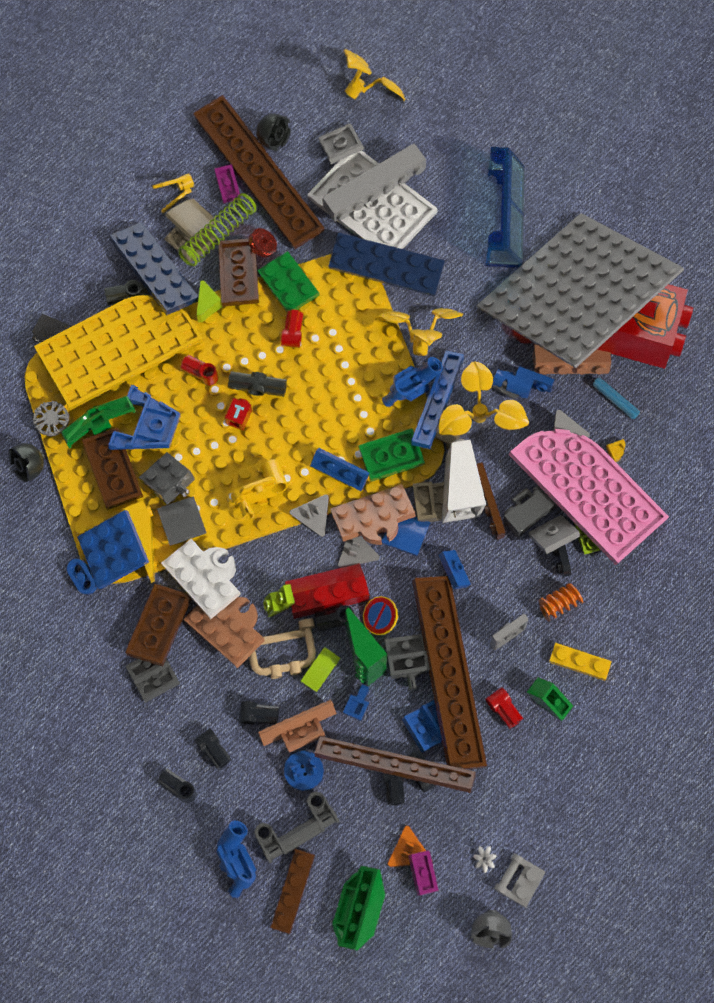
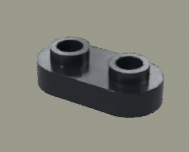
[552,545,571,577]

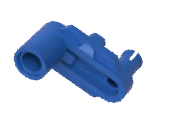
[382,357,443,407]
[216,820,256,898]

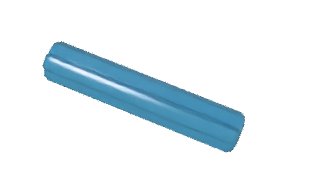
[593,377,640,419]

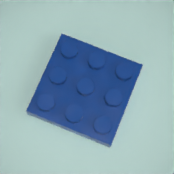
[77,510,149,589]

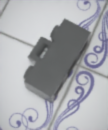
[503,485,558,538]

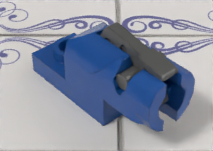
[492,366,554,399]

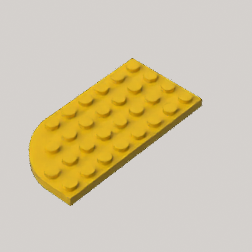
[34,295,203,410]

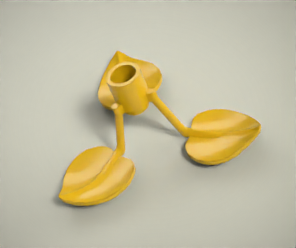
[343,49,405,102]
[375,308,463,356]
[439,361,529,436]

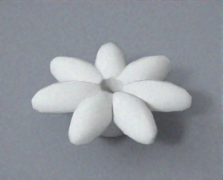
[473,846,496,873]

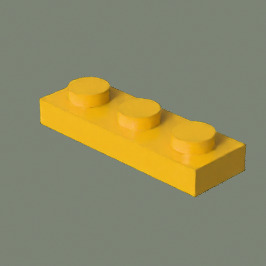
[549,643,612,681]

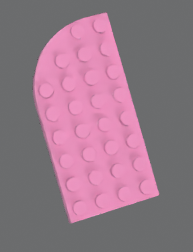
[508,429,669,565]

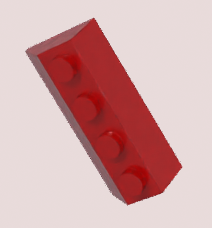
[285,563,369,619]

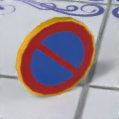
[363,596,398,635]

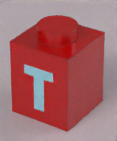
[225,398,252,431]

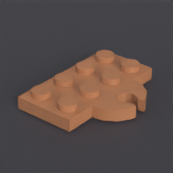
[330,484,416,545]
[183,597,265,668]

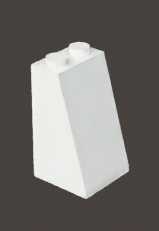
[442,439,486,523]

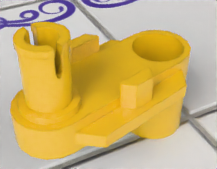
[231,460,288,520]

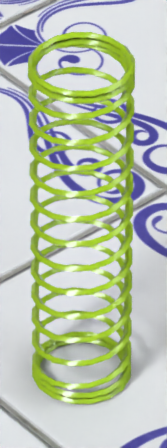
[179,193,256,267]

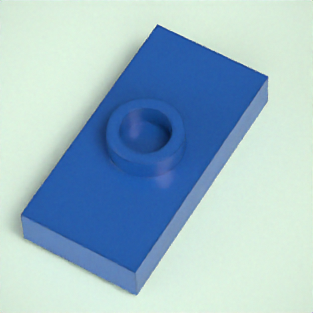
[439,550,471,589]

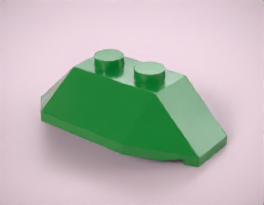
[333,866,385,951]

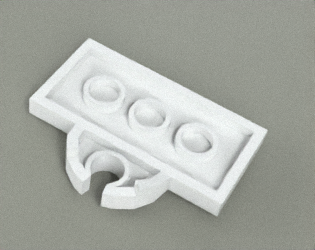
[161,539,241,619]

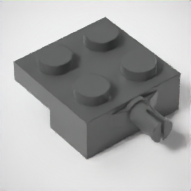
[139,452,195,505]
[385,634,430,690]

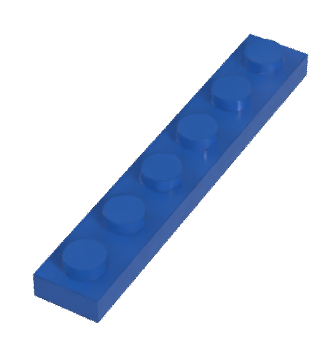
[411,350,464,449]

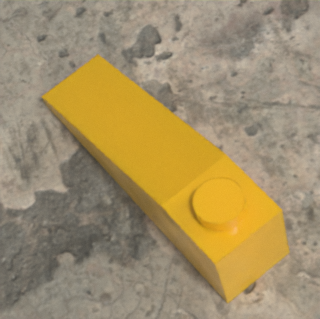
[122,501,155,583]

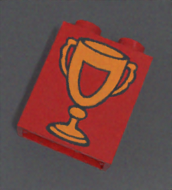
[597,284,694,369]

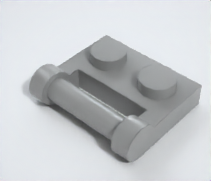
[494,853,545,908]

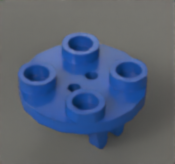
[284,751,324,791]

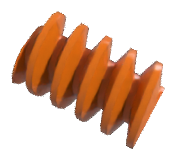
[539,583,583,622]

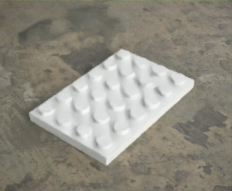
[307,151,438,249]

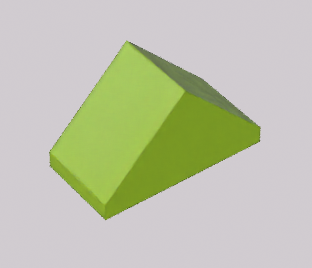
[197,281,222,322]

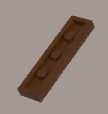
[476,462,505,540]
[270,849,315,935]

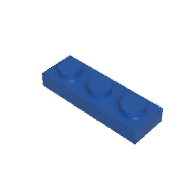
[310,448,369,491]

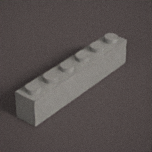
[322,144,426,222]

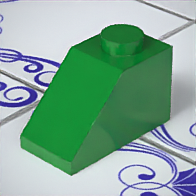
[526,677,573,721]

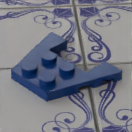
[108,385,180,450]

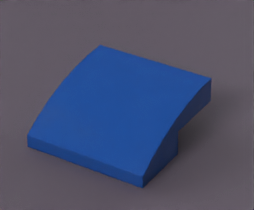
[382,517,431,556]
[401,700,442,753]

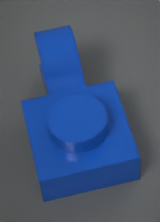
[343,684,370,721]

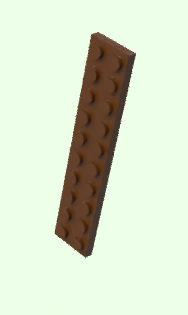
[193,95,325,250]
[412,576,487,770]

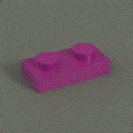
[214,164,241,203]
[408,850,439,896]

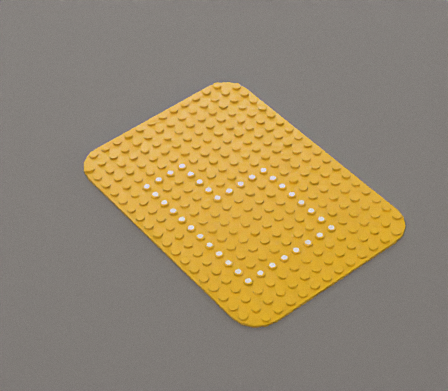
[24,254,445,584]

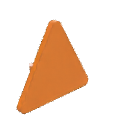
[388,826,426,867]

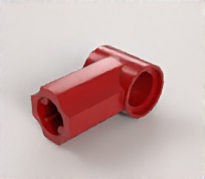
[281,309,303,348]
[180,355,218,386]
[485,687,523,729]

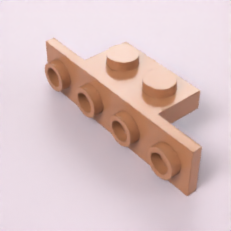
[258,700,336,752]

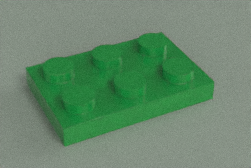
[257,251,319,312]
[358,428,425,482]

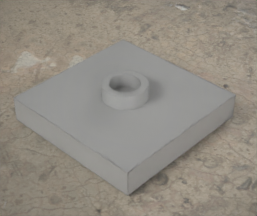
[318,123,364,164]
[528,515,580,554]
[490,614,528,651]

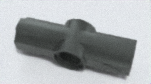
[104,280,151,305]
[228,371,287,397]

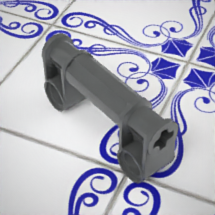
[255,792,340,864]

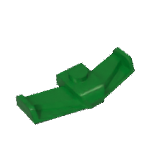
[61,396,136,449]

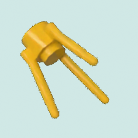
[152,173,194,213]

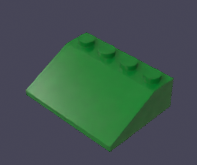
[346,608,387,686]

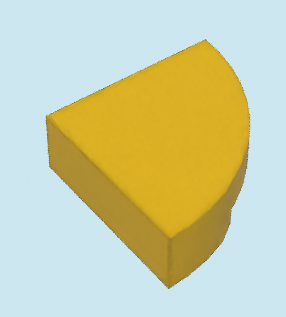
[606,439,625,462]

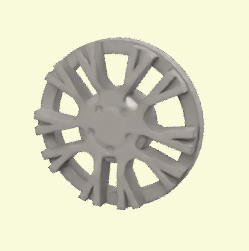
[33,401,69,436]

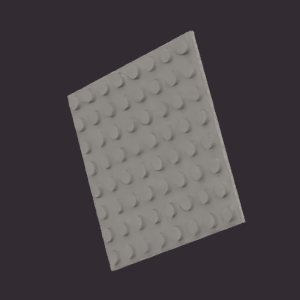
[476,213,684,368]

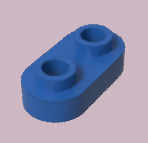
[67,559,97,595]

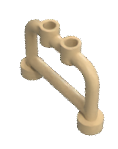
[249,619,316,679]

